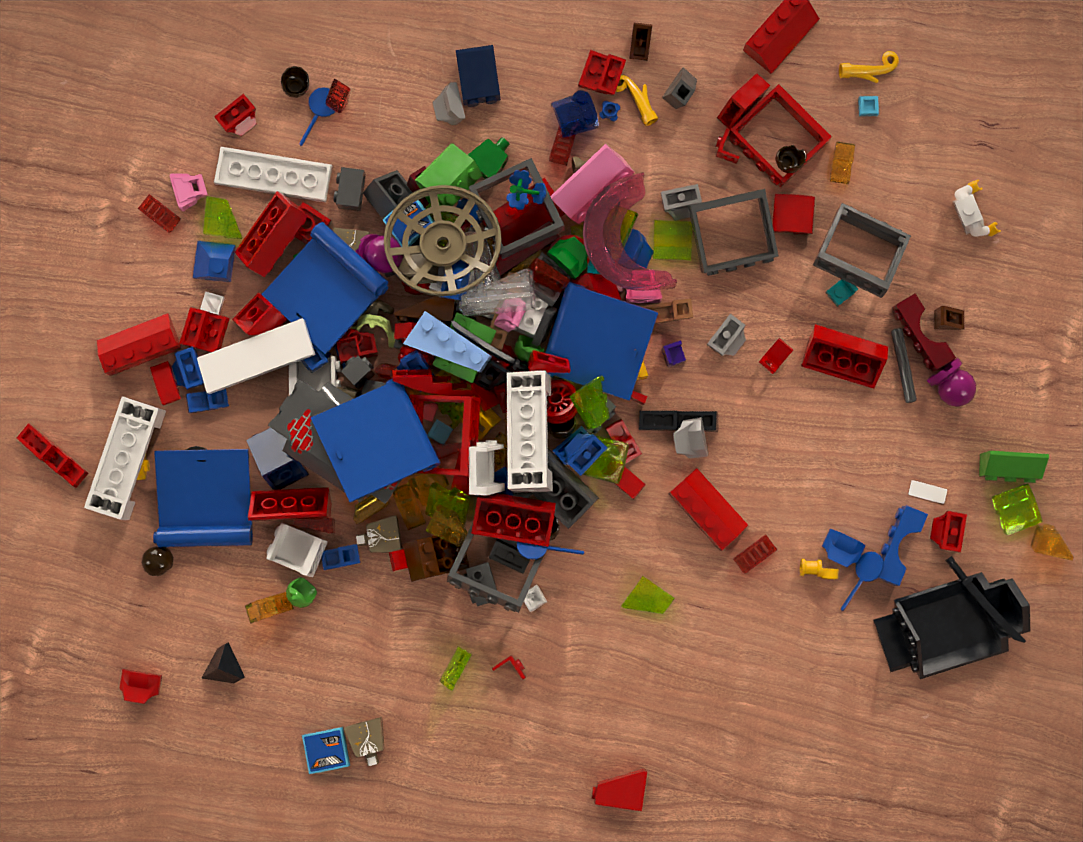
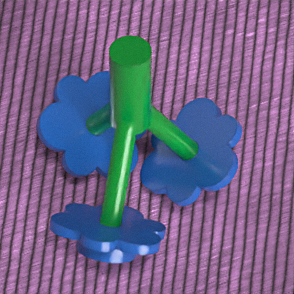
[506,170,546,210]

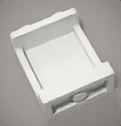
[289,356,341,395]
[469,440,505,495]
[266,523,328,577]

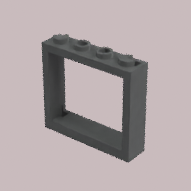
[469,158,565,259]
[688,189,779,276]
[813,203,911,298]
[447,523,544,613]

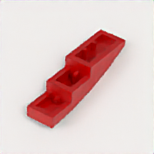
[392,369,472,397]
[16,423,89,488]

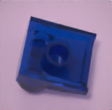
[551,90,599,138]

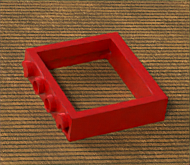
[728,84,832,187]
[409,394,480,476]

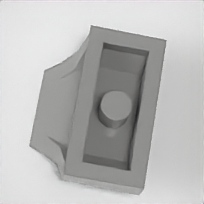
[432,82,465,125]
[660,184,702,221]
[707,314,746,356]
[673,418,708,458]

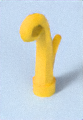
[839,51,899,83]
[616,75,658,126]

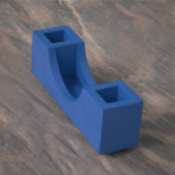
[877,505,928,586]

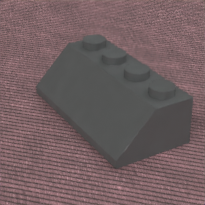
[363,170,434,246]
[531,448,599,529]

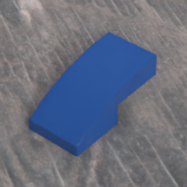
[186,388,229,413]
[321,544,361,570]

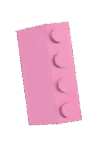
[550,144,635,224]

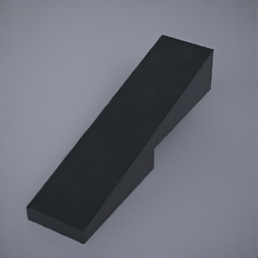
[639,411,718,432]

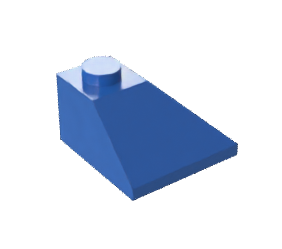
[193,241,236,282]

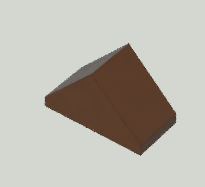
[629,22,653,61]
[934,306,965,330]

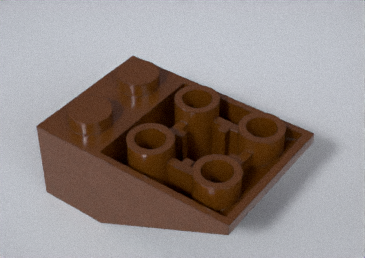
[395,297,457,327]
[403,531,470,582]

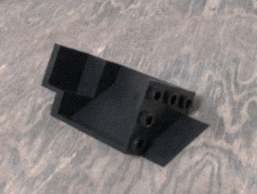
[873,572,1031,679]

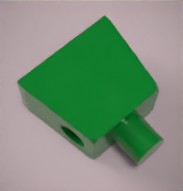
[468,137,510,179]

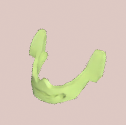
[351,314,396,348]

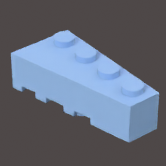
[403,311,492,372]

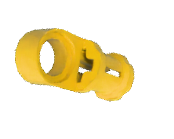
[800,558,839,580]

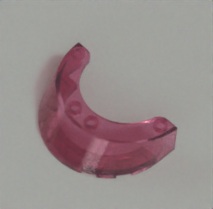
[583,172,677,291]

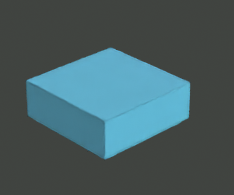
[858,96,879,117]
[427,419,453,446]

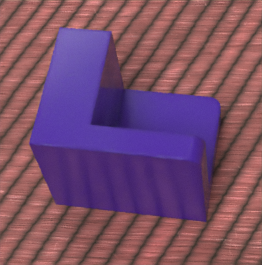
[661,340,686,367]

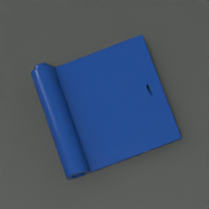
[261,222,388,355]
[545,282,658,401]
[311,379,441,503]
[153,449,253,547]

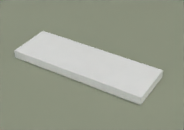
[214,147,333,203]
[197,318,315,394]

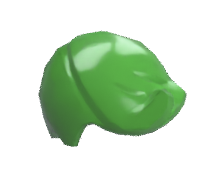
[514,335,544,363]
[286,577,317,608]

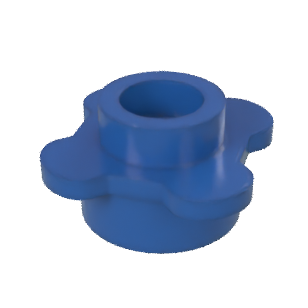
[599,101,620,121]

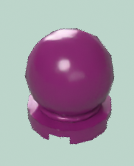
[356,234,404,274]
[926,358,976,407]

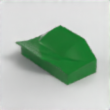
[546,237,589,280]

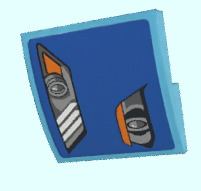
[383,200,435,247]
[302,727,350,774]

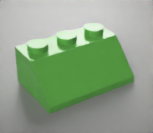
[415,144,483,207]
[433,312,497,383]
[979,451,1049,483]

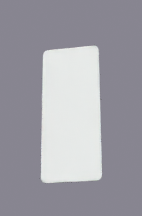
[908,480,947,504]

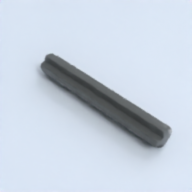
[891,328,917,403]

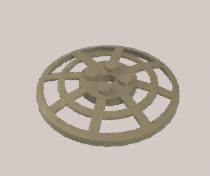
[384,185,501,296]

